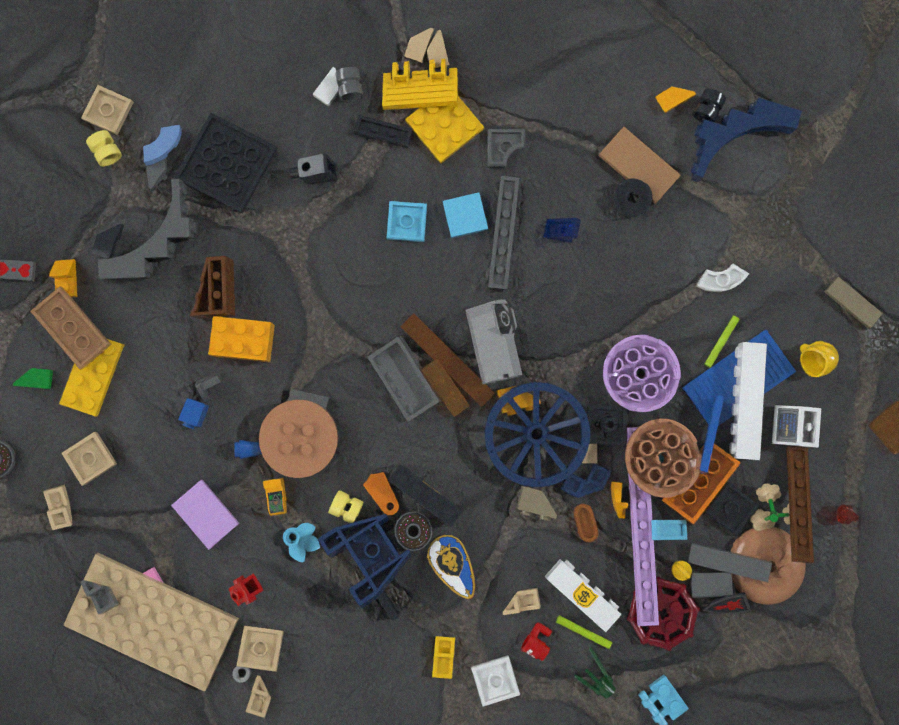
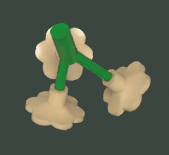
[750,483,790,531]

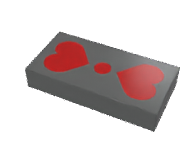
[0,259,36,281]

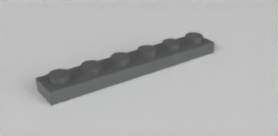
[488,176,520,290]

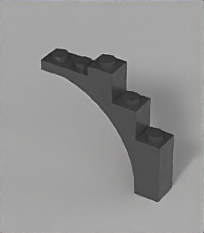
[98,179,197,280]

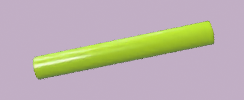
[704,316,740,368]
[556,615,612,649]

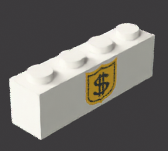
[545,559,621,632]

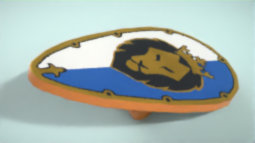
[427,535,475,599]

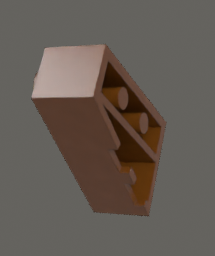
[190,256,235,319]

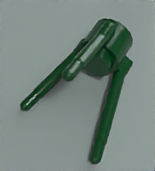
[574,647,616,699]

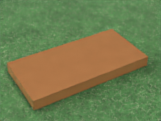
[599,127,681,204]
[30,286,112,370]

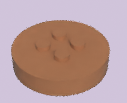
[259,400,338,478]

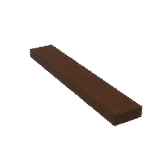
[400,313,495,407]
[787,446,814,564]

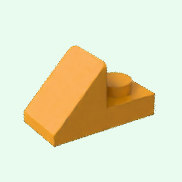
[49,259,77,298]

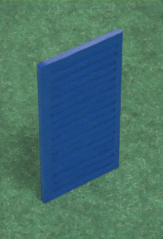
[682,330,796,426]

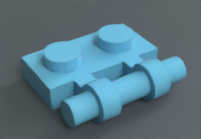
[638,675,689,725]

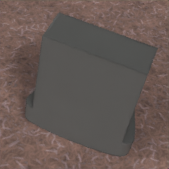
[195,371,222,402]

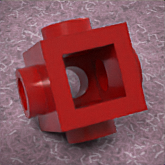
[228,573,263,606]

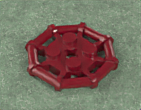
[627,577,700,651]

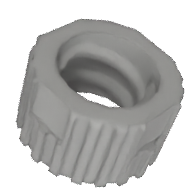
[232,666,252,683]

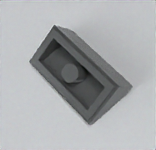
[691,573,733,598]

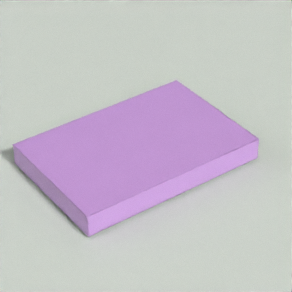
[171,480,240,550]

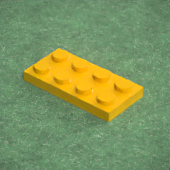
[59,339,124,417]

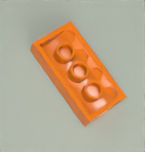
[662,444,741,526]

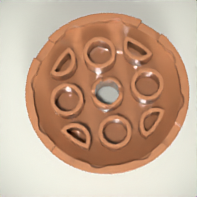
[625,419,702,498]
[731,527,806,605]

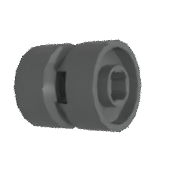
[335,67,364,102]

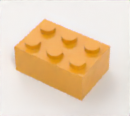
[208,316,275,362]

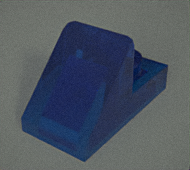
[543,218,581,243]

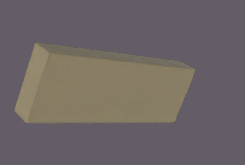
[824,277,883,329]

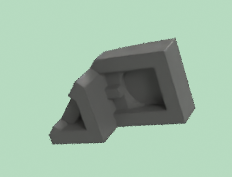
[146,157,167,192]
[81,580,119,615]

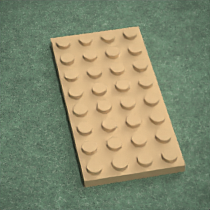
[63,553,239,691]

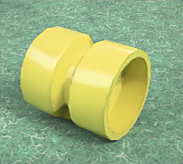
[86,130,122,167]
[328,490,364,523]

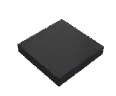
[704,481,760,536]

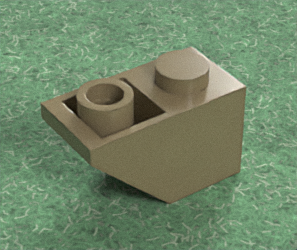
[517,486,557,521]

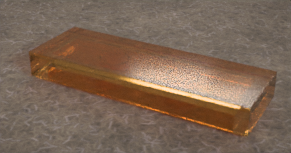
[421,359,470,417]

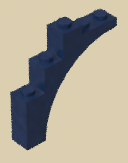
[691,98,802,182]

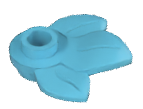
[283,523,320,562]

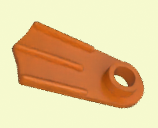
[363,472,399,515]

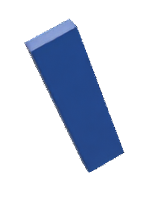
[699,395,724,474]

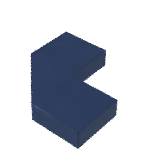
[560,463,612,498]

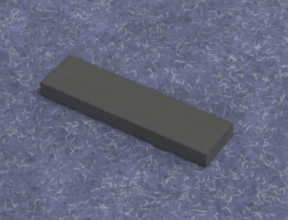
[688,542,772,582]

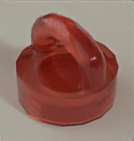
[837,504,859,525]

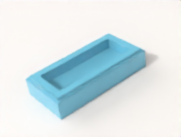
[651,520,687,540]

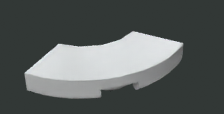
[696,264,749,292]

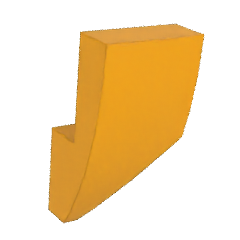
[655,87,696,114]
[611,482,628,519]

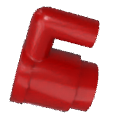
[521,622,552,661]

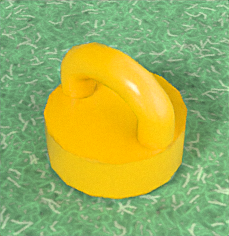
[671,560,692,581]

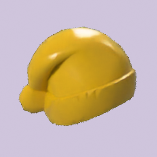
[800,341,839,377]

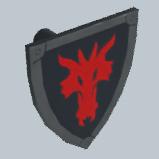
[702,582,751,614]

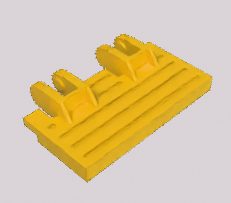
[382,58,458,110]

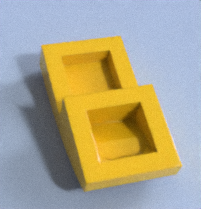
[432,636,455,679]

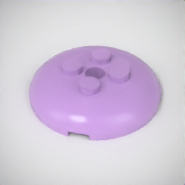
[603,335,681,412]

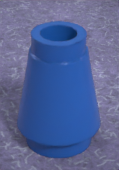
[235,440,262,459]

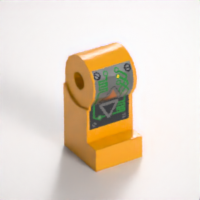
[263,478,287,516]

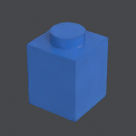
[178,398,209,429]

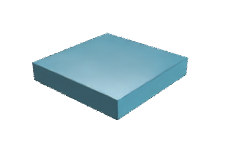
[443,193,488,238]
[387,201,427,242]

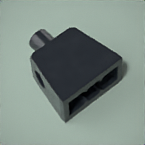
[290,153,337,184]

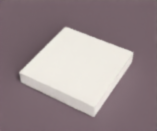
[471,655,520,706]

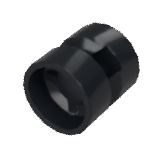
[692,88,726,123]

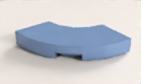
[143,125,182,166]

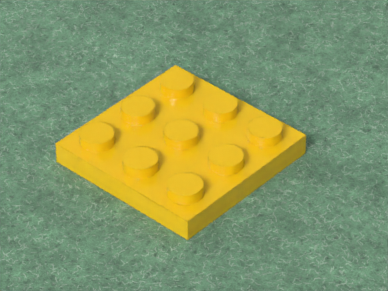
[405,96,484,164]

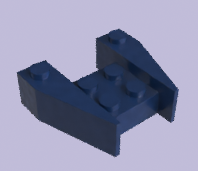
[318,514,411,608]

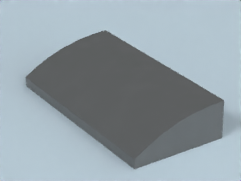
[367,336,442,422]

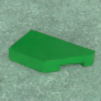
[13,368,53,389]

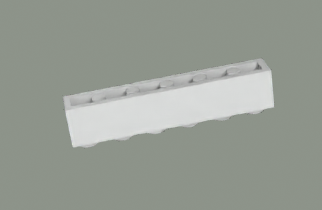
[729,342,767,460]

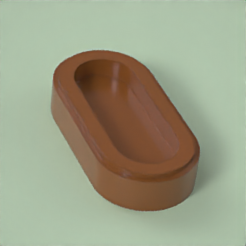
[573,504,598,542]

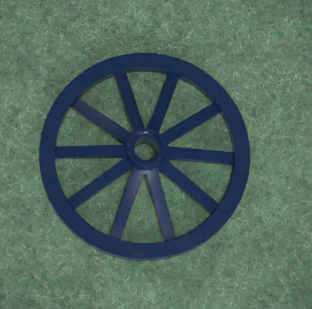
[485,382,590,487]

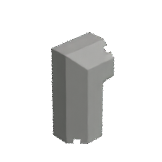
[466,300,522,385]

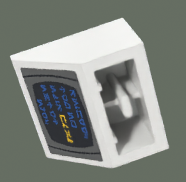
[772,405,821,448]

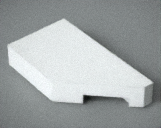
[313,67,339,107]

